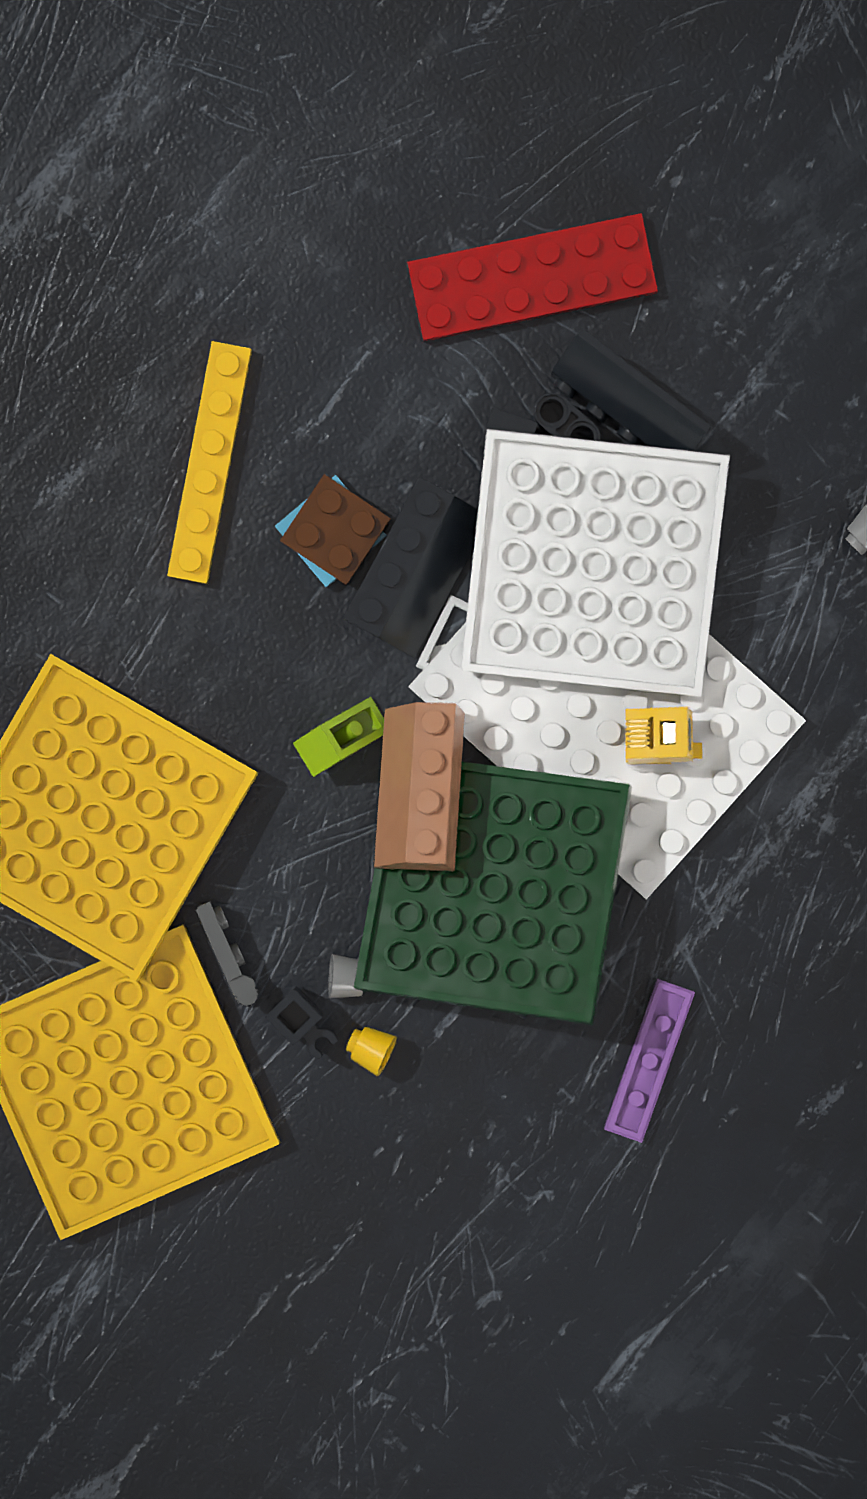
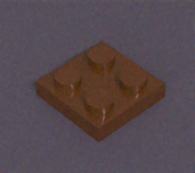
[280,474,391,586]

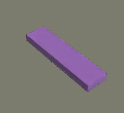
[604,978,695,1143]

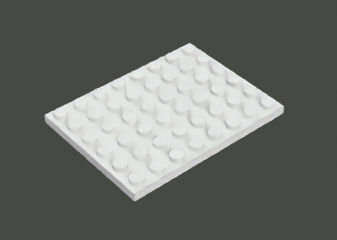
[408,622,806,899]

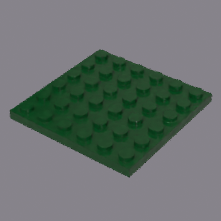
[353,762,632,1025]

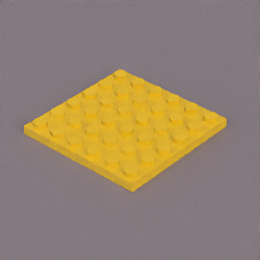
[0,654,258,981]
[0,924,280,1240]

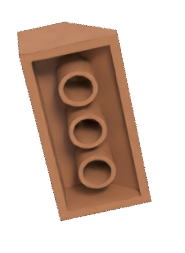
[374,702,465,871]

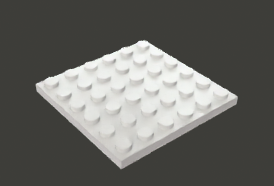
[461,429,729,697]

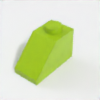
[293,697,384,777]

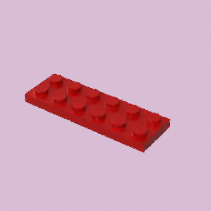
[407,213,658,342]

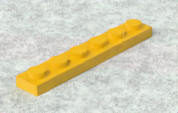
[167,341,252,584]

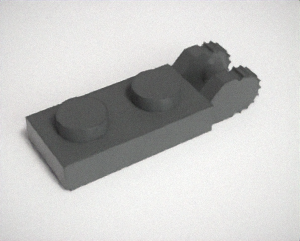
[195,901,259,1007]

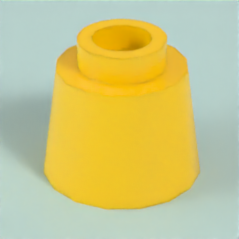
[346,1027,397,1076]

